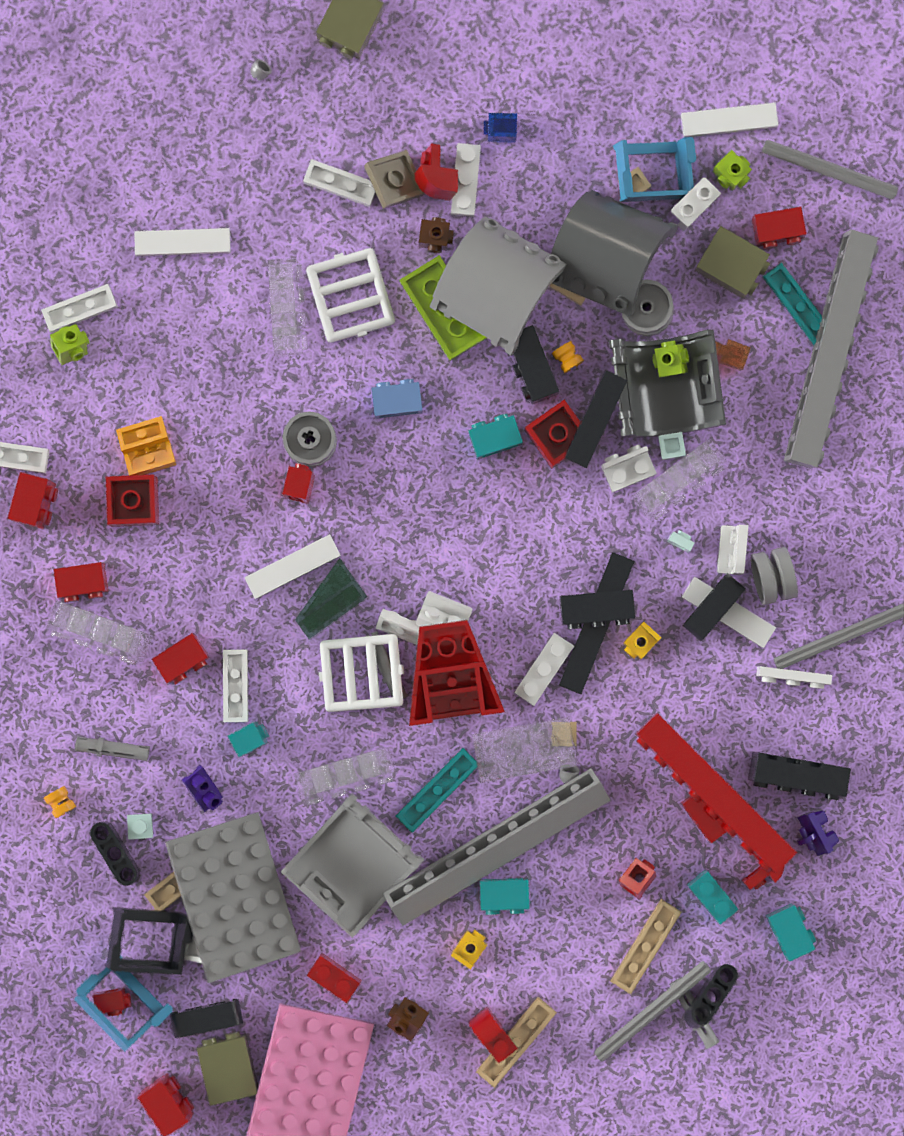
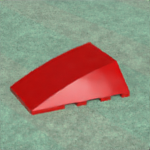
[409,620,505,726]

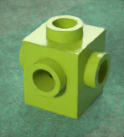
[712,149,752,191]
[50,324,89,365]
[653,340,689,377]

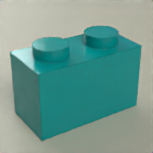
[468,414,523,460]
[227,722,270,757]
[687,870,739,925]
[480,878,530,915]
[765,903,816,962]

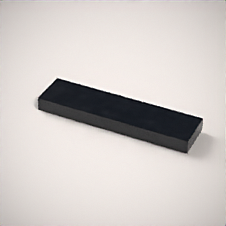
[564,370,628,468]

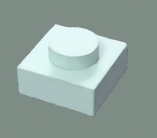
[658,432,686,460]
[667,530,694,552]
[127,813,153,839]

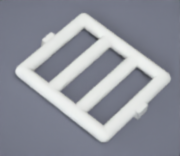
[306,248,395,343]
[319,634,404,712]

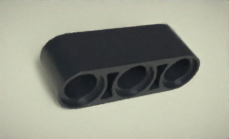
[682,573,746,641]
[90,821,140,886]
[684,964,738,1029]
[170,999,244,1038]

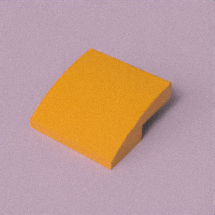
[116,416,177,475]

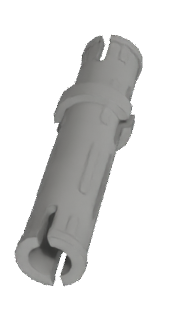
[367,631,408,699]
[75,736,150,761]
[669,977,719,1049]

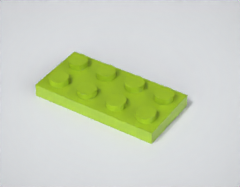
[399,255,487,361]

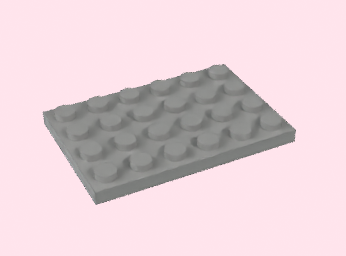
[165,812,301,983]

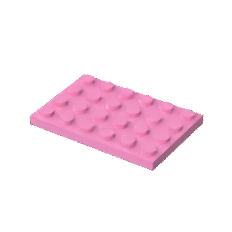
[247,1003,374,1136]

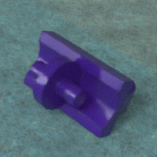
[182,765,223,812]
[796,810,839,856]

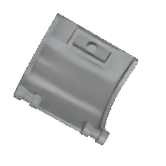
[430,216,566,356]
[281,793,425,938]

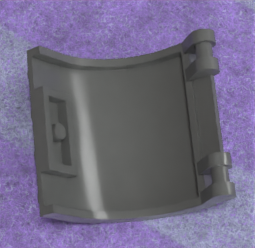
[551,190,678,316]
[609,329,726,438]

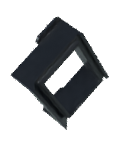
[105,907,193,975]

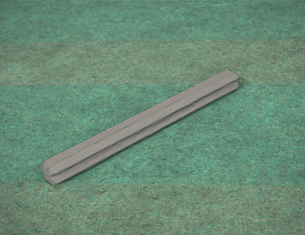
[762,140,898,199]
[774,604,904,669]
[594,961,711,1061]

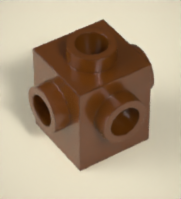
[418,217,454,253]
[386,997,429,1042]

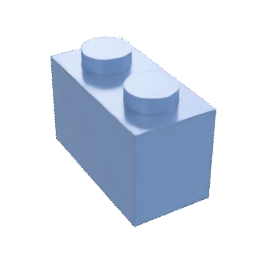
[371,379,423,419]

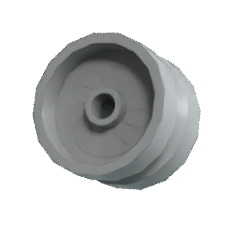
[622,279,674,337]
[282,411,337,467]
[750,547,798,605]

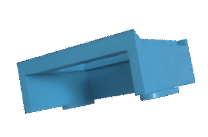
[613,137,696,202]
[74,956,173,1052]

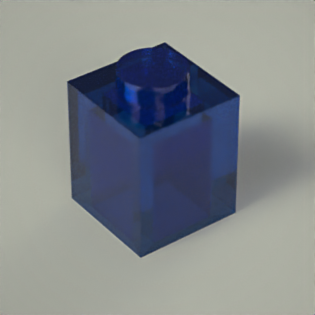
[483,113,517,142]

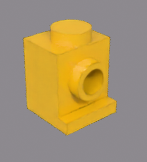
[623,621,661,659]
[451,929,487,970]

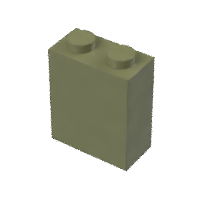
[316,0,384,59]
[694,226,770,299]
[196,1031,259,1106]

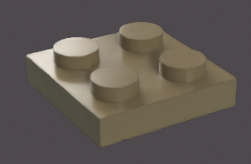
[364,150,425,209]

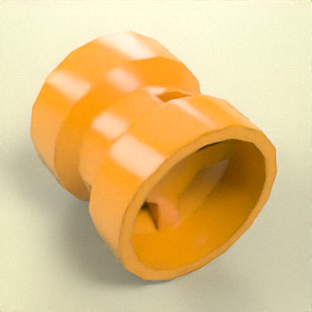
[552,341,584,374]
[44,786,76,819]

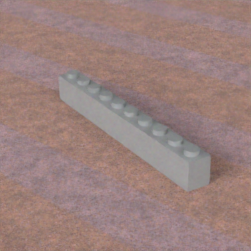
[784,229,878,469]
[383,768,611,926]

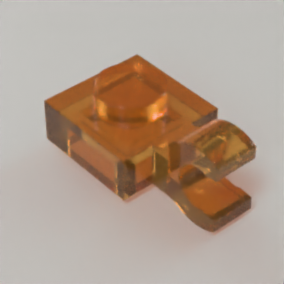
[715,339,751,371]

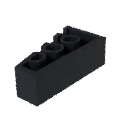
[748,751,851,801]

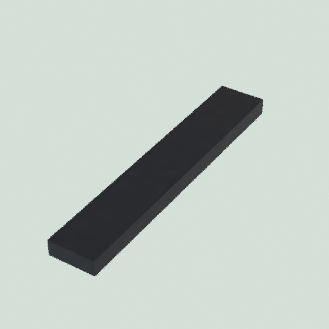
[559,552,635,695]

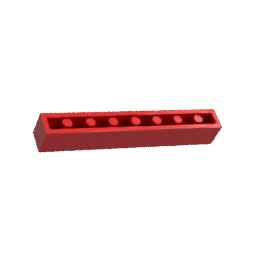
[635,713,797,874]

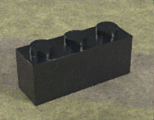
[507,325,559,404]
[559,590,635,630]

